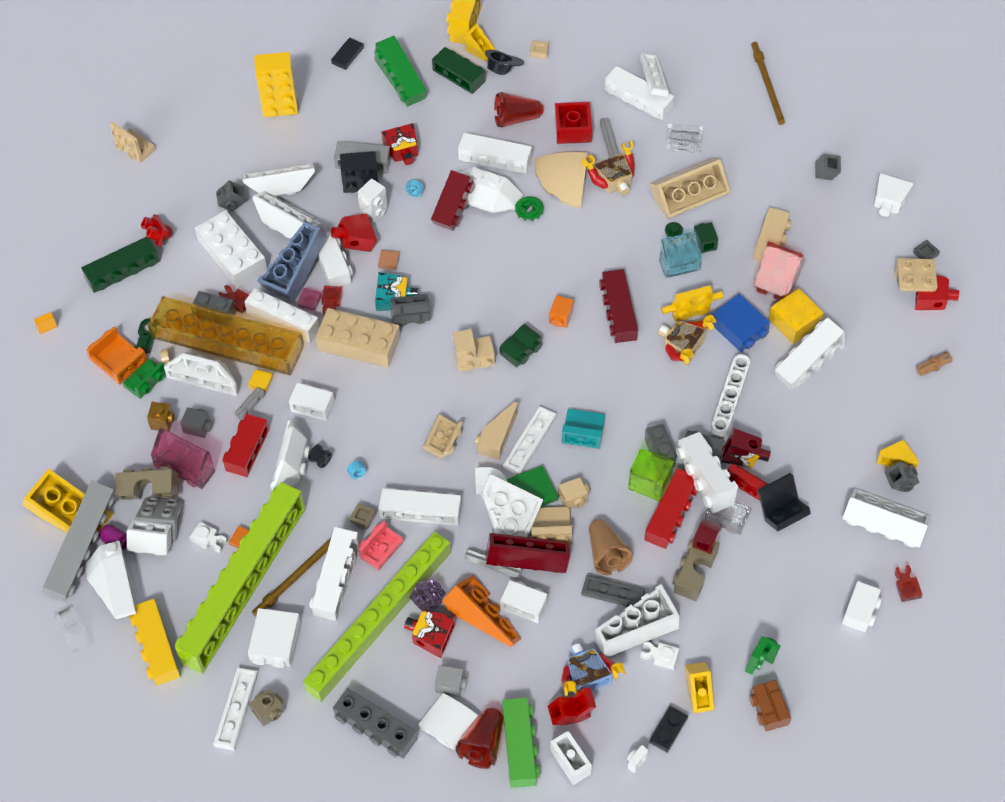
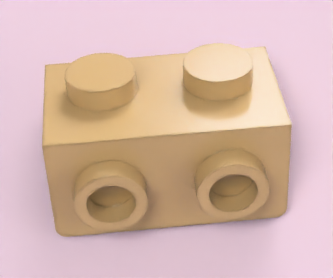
[422,414,463,459]

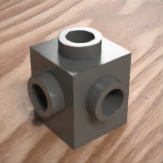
[216,180,245,211]
[884,462,920,492]

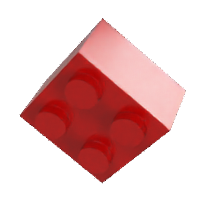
[554,102,592,144]

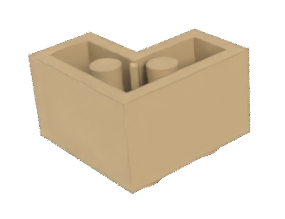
[452,329,495,371]

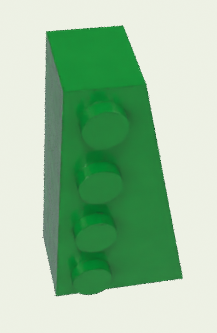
[374,35,427,107]

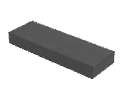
[581,575,646,607]

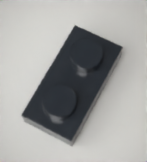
[649,706,688,753]

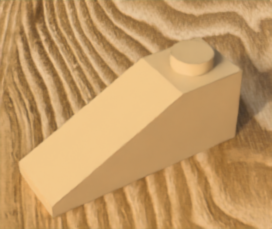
[475,402,518,460]

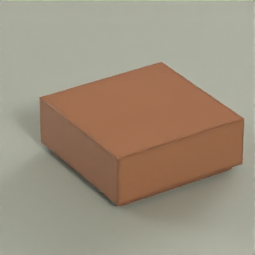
[378,250,399,270]

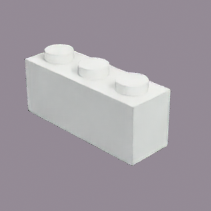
[317,232,353,290]

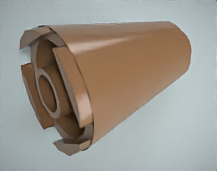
[589,519,633,575]

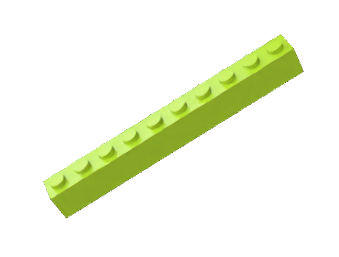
[303,531,451,702]

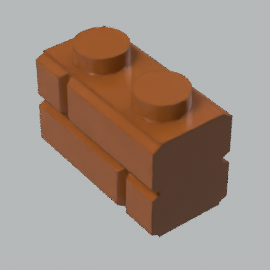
[749,680,791,731]

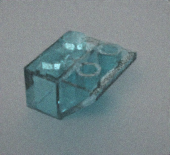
[659,231,702,278]

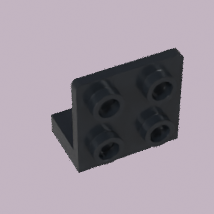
[758,473,811,532]

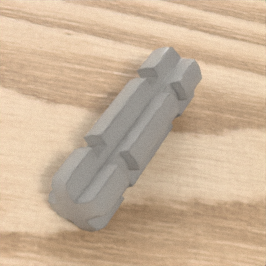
[235,387,265,420]

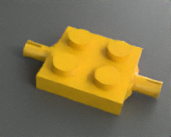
[661,285,723,321]

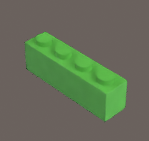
[502,697,540,788]

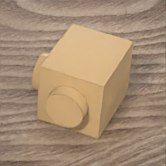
[558,477,590,509]

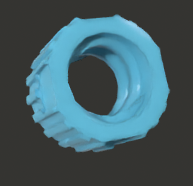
[347,461,366,479]

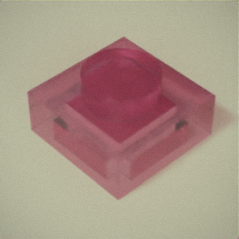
[297,288,322,311]

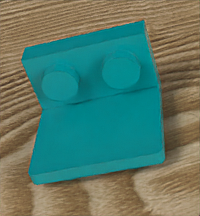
[562,409,605,449]

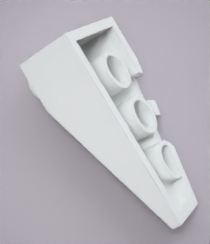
[85,541,136,619]

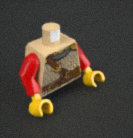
[582,141,635,195]
[658,315,717,366]

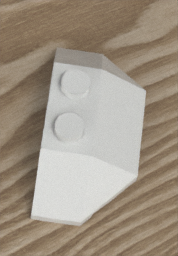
[242,163,315,197]
[458,167,523,213]
[253,192,321,238]
[164,353,239,396]
[271,419,311,490]

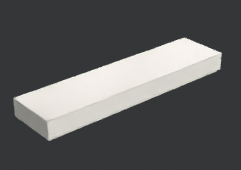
[640,53,669,97]
[503,406,557,475]
[213,667,258,751]

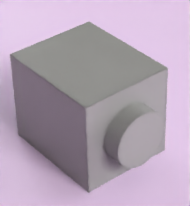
[435,665,467,697]

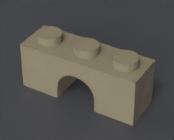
[115,467,179,500]
[672,540,720,601]

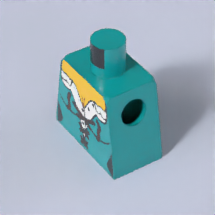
[375,272,418,311]

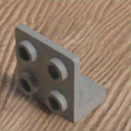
[135,497,184,541]

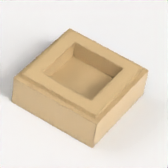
[530,41,549,59]

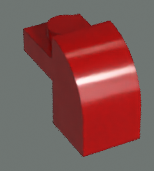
[547,688,596,725]

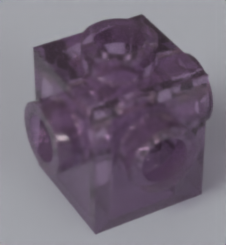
[409,579,446,611]

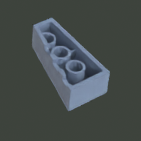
[257,222,327,300]

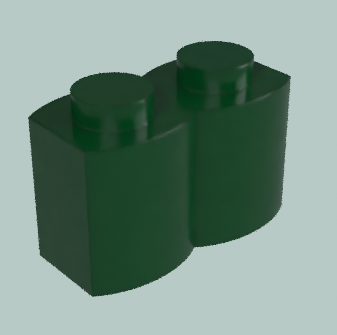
[499,324,542,367]

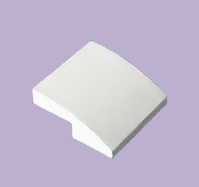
[418,693,479,750]

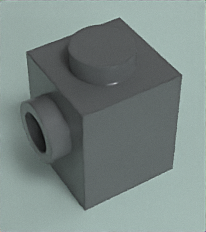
[815,154,841,180]
[180,407,212,438]

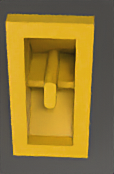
[465,23,496,61]
[876,440,919,469]

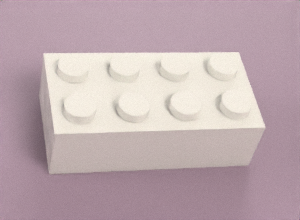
[195,210,267,288]

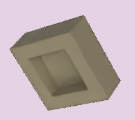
[349,503,376,530]

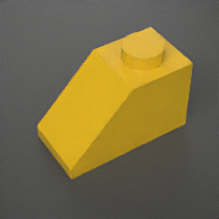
[685,662,714,713]

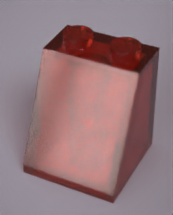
[753,241,806,301]

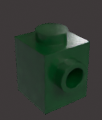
[693,222,718,254]

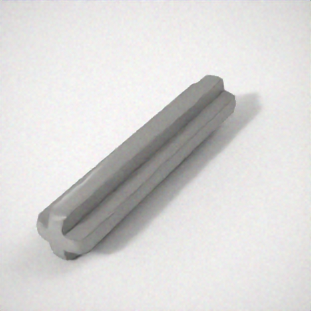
[600,117,619,157]
[465,549,522,578]

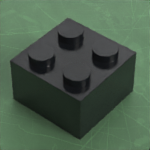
[340,151,378,193]

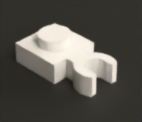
[189,522,228,553]
[640,642,679,670]

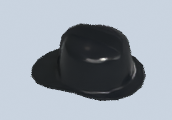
[485,49,524,75]

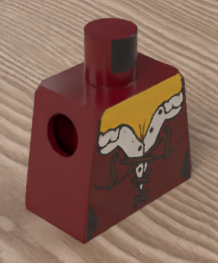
[721,428,771,468]

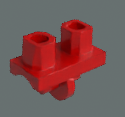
[140,214,173,247]

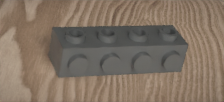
[333,688,418,759]

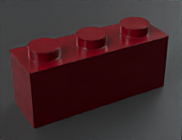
[431,170,475,231]

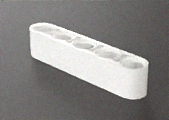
[710,354,750,440]

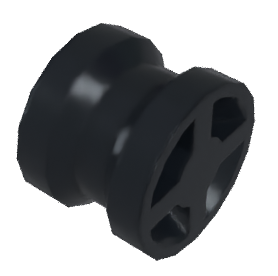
[308,444,332,468]

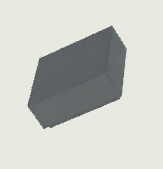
[913,240,940,259]

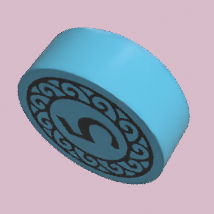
[405,180,424,197]

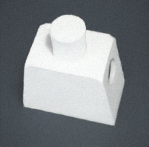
[874,173,913,217]

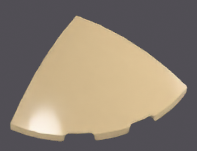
[535,152,588,208]

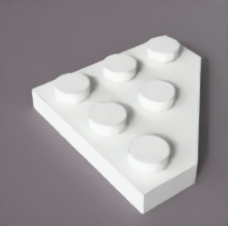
[481,474,543,537]

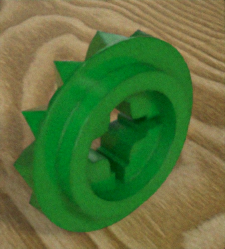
[515,196,544,221]

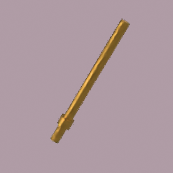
[751,42,785,125]
[252,538,331,617]

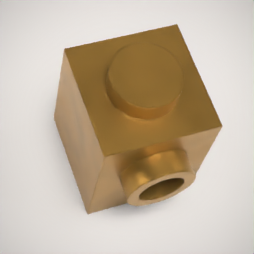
[147,401,175,432]

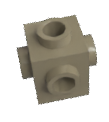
[249,688,284,726]

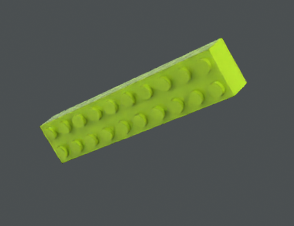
[175,482,305,674]

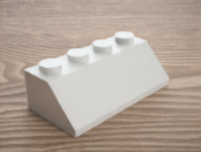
[843,488,931,548]

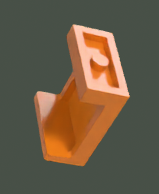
[86,327,147,385]

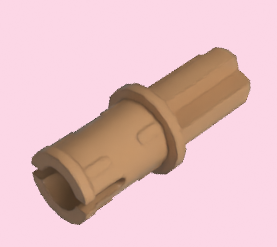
[916,351,953,376]

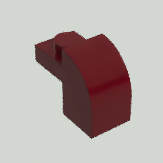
[692,519,723,554]

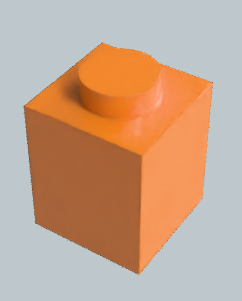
[549,295,574,328]

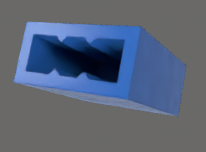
[712,294,770,352]

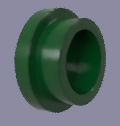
[665,222,683,240]

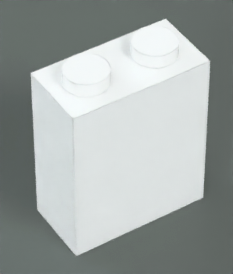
[248,608,301,668]

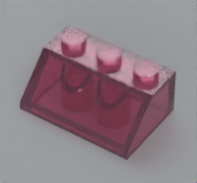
[151,428,215,489]

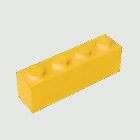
[129,599,180,686]

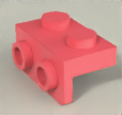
[359,521,404,571]

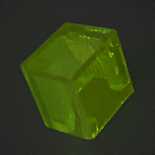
[628,449,674,502]

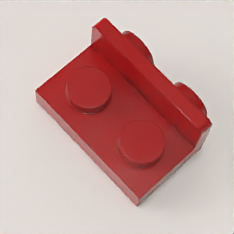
[728,464,768,500]

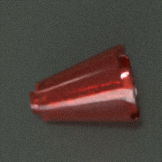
[494,92,544,127]
[456,708,504,769]

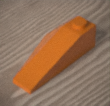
[442,575,521,647]

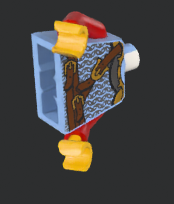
[561,643,626,696]

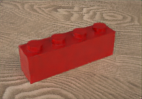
[644,468,698,549]

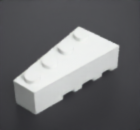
[310,527,360,621]
[595,584,679,657]

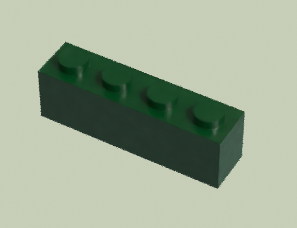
[81,236,160,293]

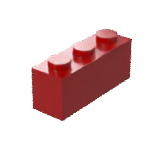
[222,414,270,477]

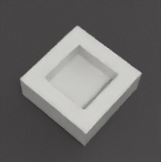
[627,745,648,773]

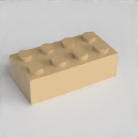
[315,308,400,368]

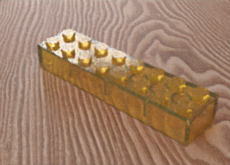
[148,296,304,376]

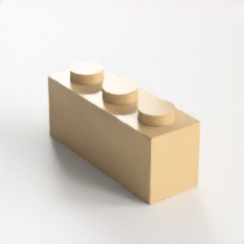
[753,207,792,265]

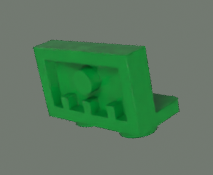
[123,358,166,399]
[745,636,781,675]

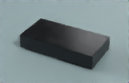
[331,37,364,70]

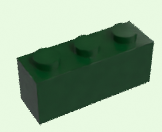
[432,47,485,94]

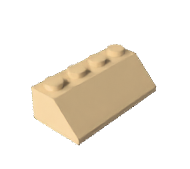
[649,158,731,218]

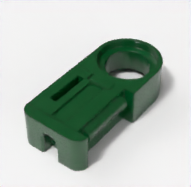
[134,318,157,354]

